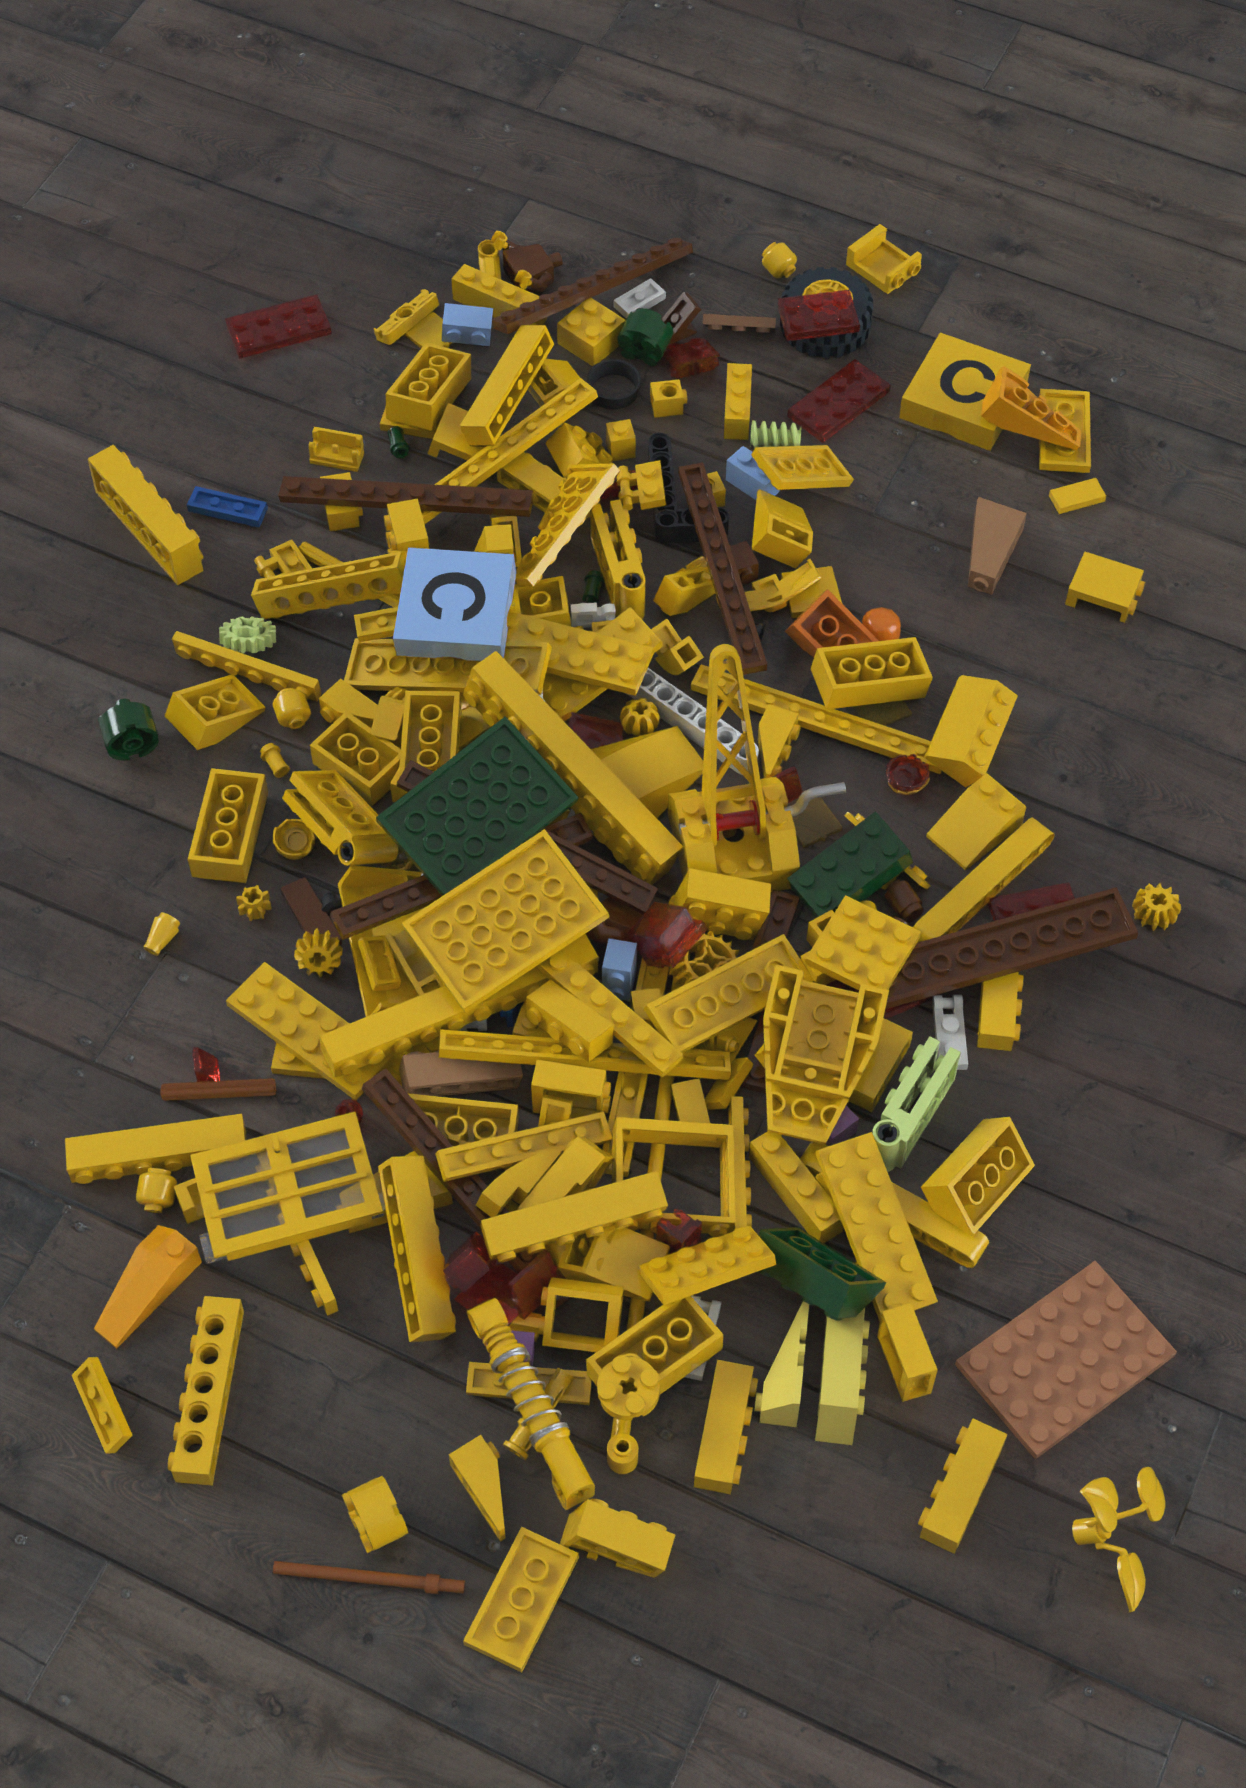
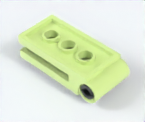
[872,1036,961,1172]

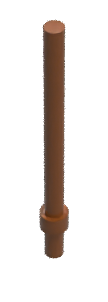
[273,1561,465,1594]

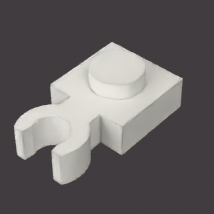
[570,603,616,628]

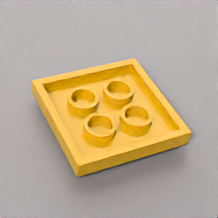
[805,895,921,990]

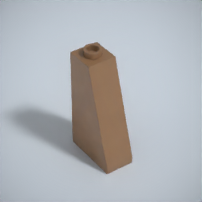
[968,497,1027,595]

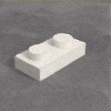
[614,278,666,319]

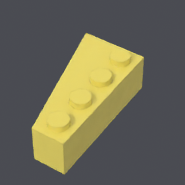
[815,1308,870,1445]

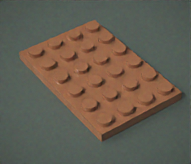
[955,1261,1177,1460]

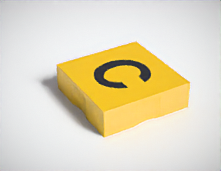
[899,332,1031,451]

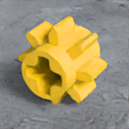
[236,885,272,921]

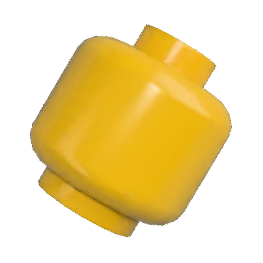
[762,242,797,278]
[272,688,311,729]
[136,1168,177,1213]

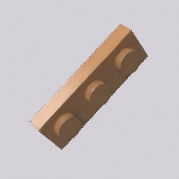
[703,314,776,333]

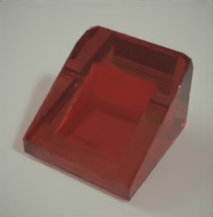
[772,766,802,803]
[192,1047,221,1082]

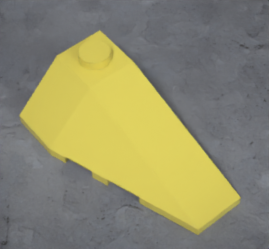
[754,1301,809,1427]

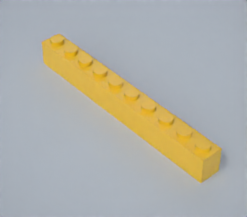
[320,934,599,1077]

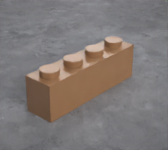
[399,1050,523,1096]

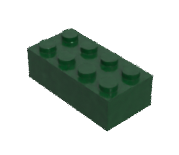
[787,811,913,918]

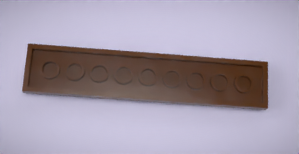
[885,887,1138,1009]

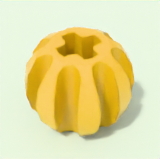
[620,698,660,737]

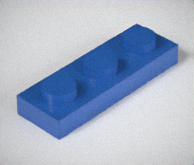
[187,486,268,527]

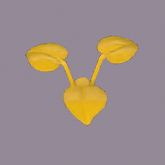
[1072,1467,1165,1613]

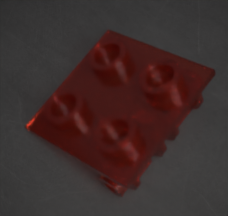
[663,338,720,379]
[455,1259,541,1326]

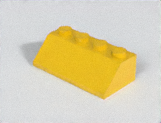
[924,675,1018,788]
[921,1117,1035,1235]

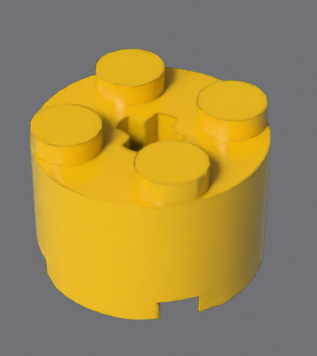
[342,1476,408,1553]

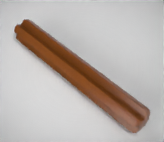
[160,1078,276,1101]

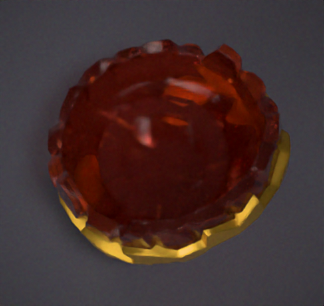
[886,754,930,795]

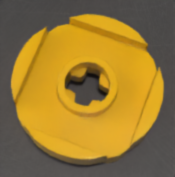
[597,1355,660,1421]

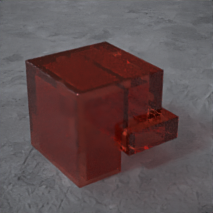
[627,902,707,968]

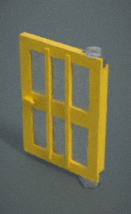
[190,1112,386,1264]

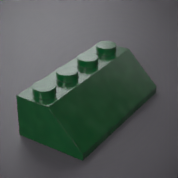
[759,1227,886,1320]

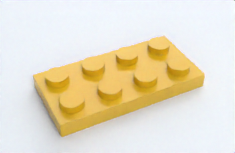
[1039,389,1091,473]
[751,445,854,490]
[639,1226,776,1305]
[463,1526,579,1673]

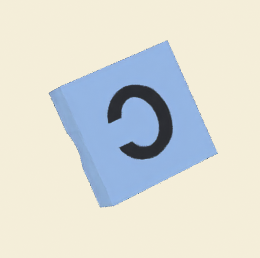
[393,548,516,661]

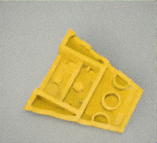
[591,726,703,819]

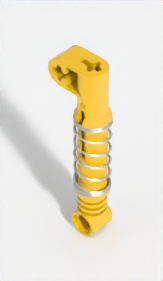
[467,1298,595,1510]

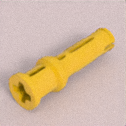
[503,1368,574,1460]

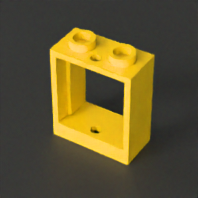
[531,1060,611,1119]
[538,1277,624,1352]
[877,1303,937,1402]

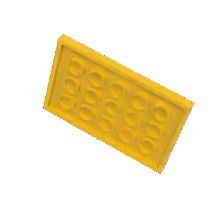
[402,829,609,1013]

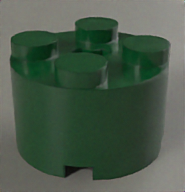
[617,308,673,366]
[97,698,159,761]

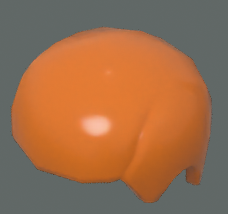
[862,607,901,641]

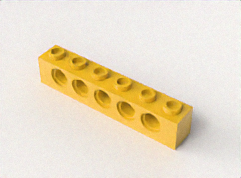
[251,551,406,619]
[168,1296,244,1486]

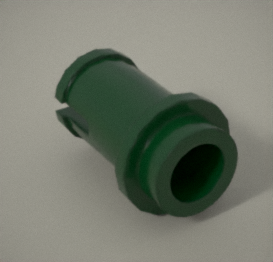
[387,426,410,458]
[582,570,605,603]

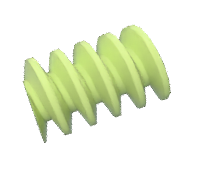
[750,420,801,449]

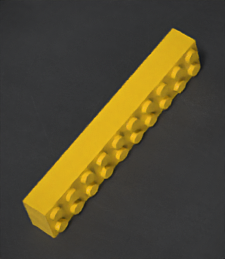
[463,651,684,885]

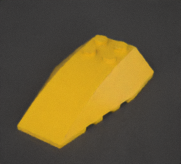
[763,965,889,1145]

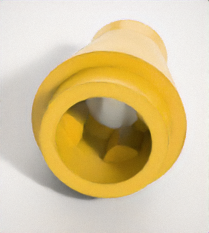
[143,912,180,956]

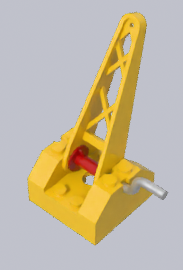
[668,644,846,892]

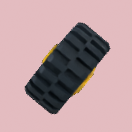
[780,267,873,359]

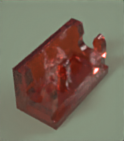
[656,1209,702,1255]

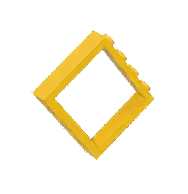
[612,1117,736,1237]

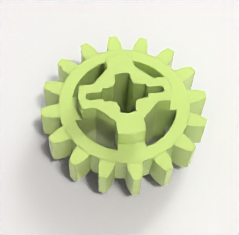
[219,616,276,654]

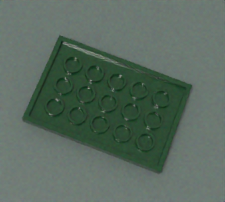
[376,716,579,896]

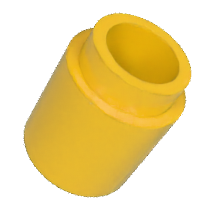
[607,1433,638,1474]

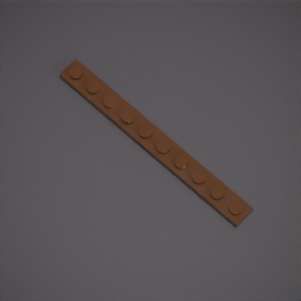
[492,238,693,334]
[678,462,767,675]
[278,476,534,517]
[397,760,658,915]
[330,813,593,940]
[362,1068,573,1311]

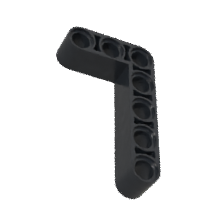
[648,432,729,543]

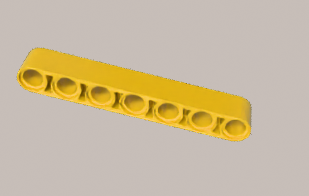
[913,817,1055,943]
[800,1142,989,1268]

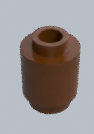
[885,880,924,922]

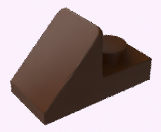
[661,292,702,345]

